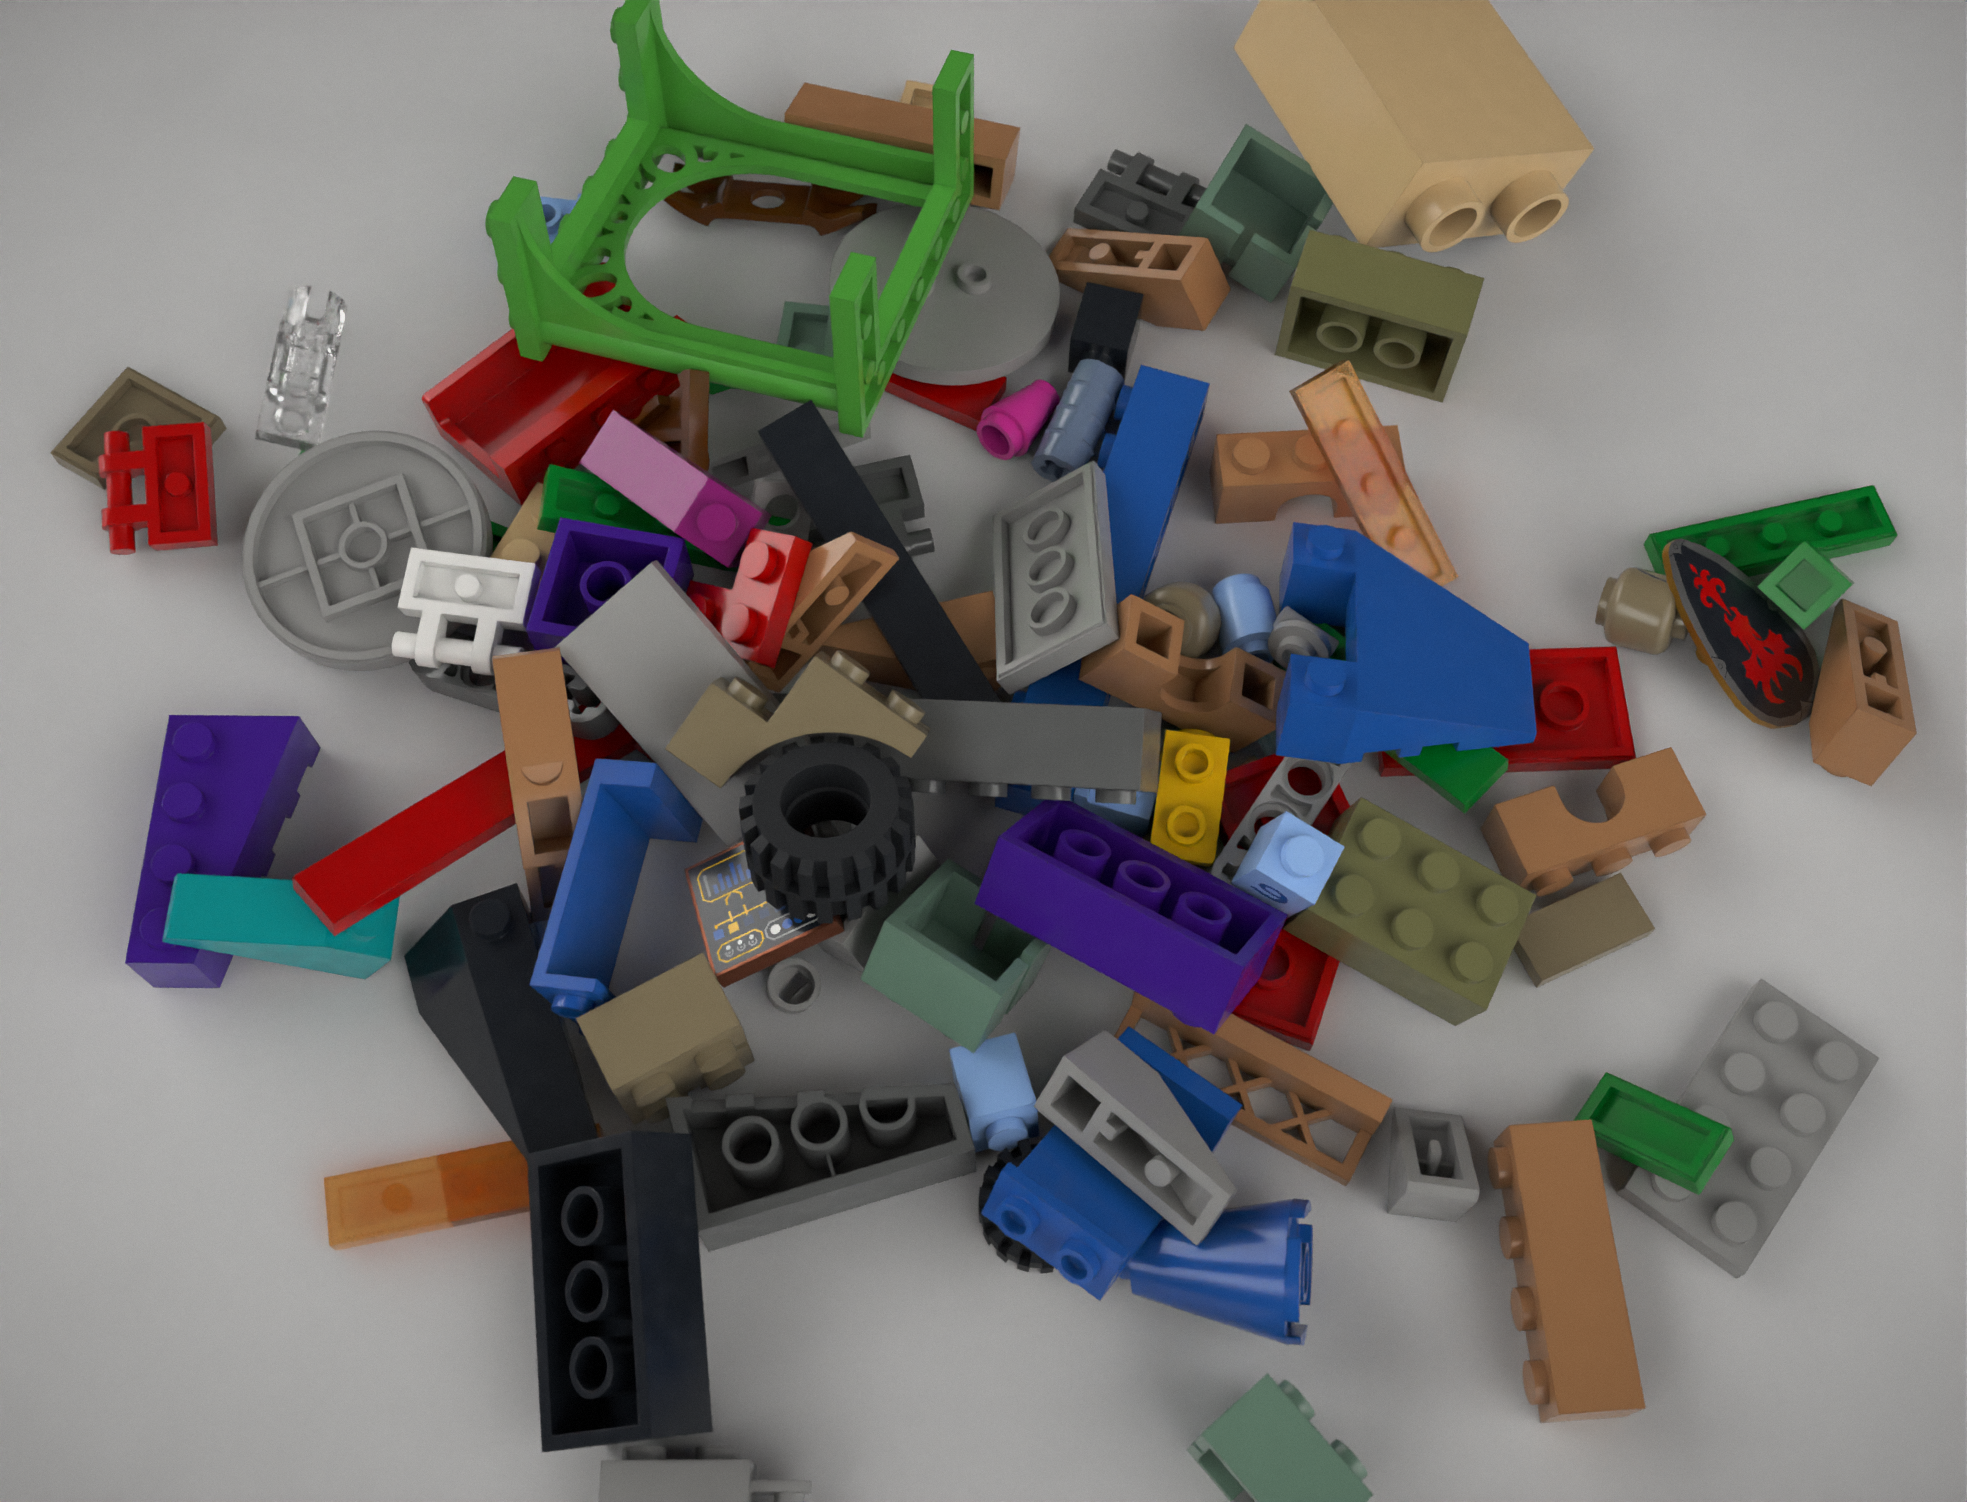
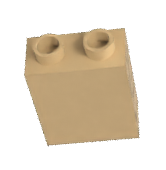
[1233,0,1594,252]

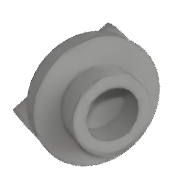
[1268,606,1339,670]

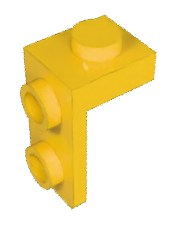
[1150,729,1230,867]

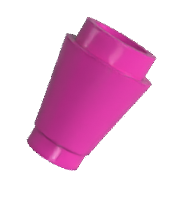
[977,379,1060,460]

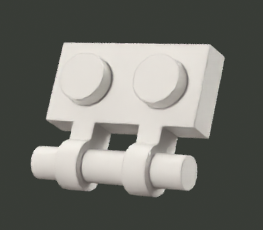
[392,547,541,676]

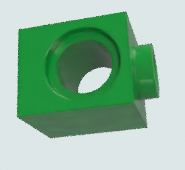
[1757,541,1854,630]

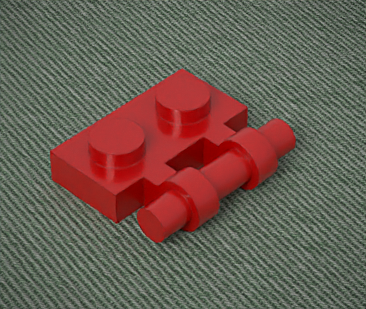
[98,422,218,555]

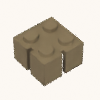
[576,953,755,1125]

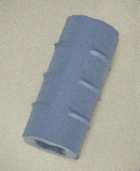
[1031,359,1125,482]

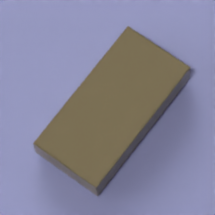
[1514,873,1655,988]

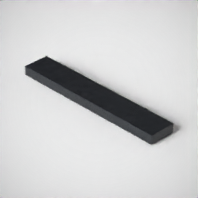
[758,400,1001,702]

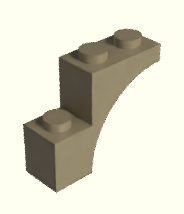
[665,650,931,789]

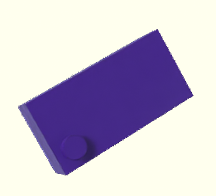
[974,800,1288,1034]

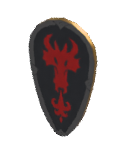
[1662,539,1820,729]

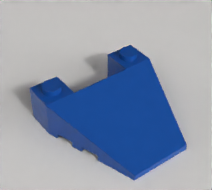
[1275,522,1537,764]

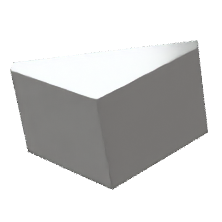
[1387,1107,1480,1222]

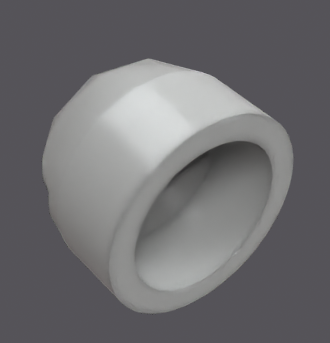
[766,958,821,1014]

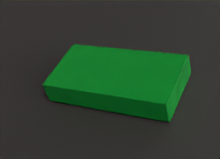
[1573,1072,1734,1195]

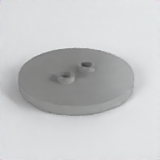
[828,204,1060,385]
[242,430,493,671]

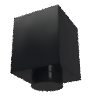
[1068,282,1144,381]

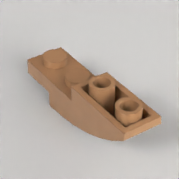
[492,647,583,922]

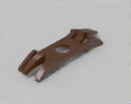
[664,163,878,236]

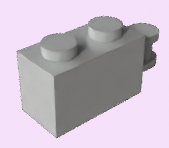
[599,1445,812,1502]

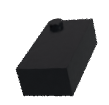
[527,1130,713,1453]

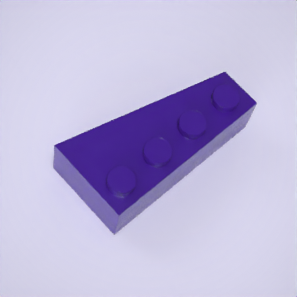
[125,715,321,988]

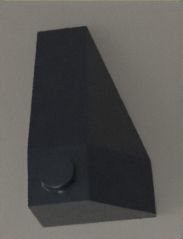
[404,883,600,1161]

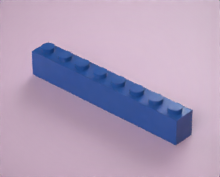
[995,365,1210,815]

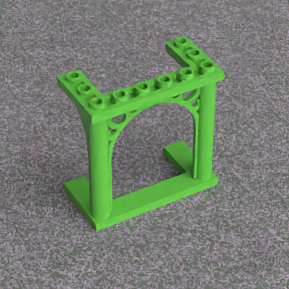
[485,0,974,438]

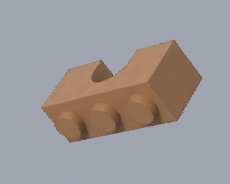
[1209,425,1406,524]
[1079,594,1286,753]
[1480,747,1707,896]

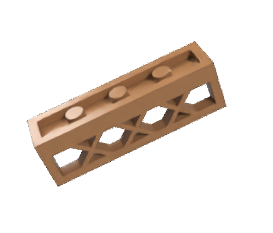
[1114,991,1393,1186]

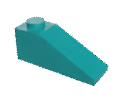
[162,873,400,980]

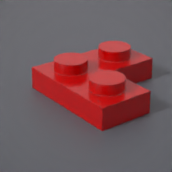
[686,528,813,668]

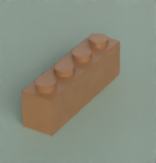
[784,82,1021,210]
[1487,1119,1646,1423]

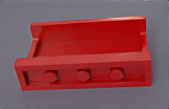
[422,262,687,507]

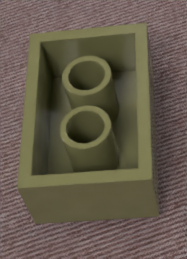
[1275,230,1484,403]
[1282,797,1537,1026]

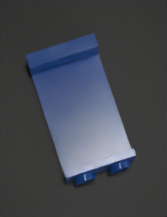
[530,758,703,1037]
[981,1026,1242,1301]

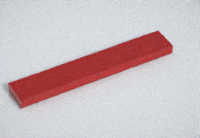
[292,701,636,936]

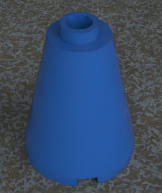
[1119,1198,1313,1346]

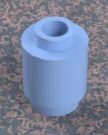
[1212,574,1277,663]

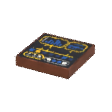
[684,826,845,988]

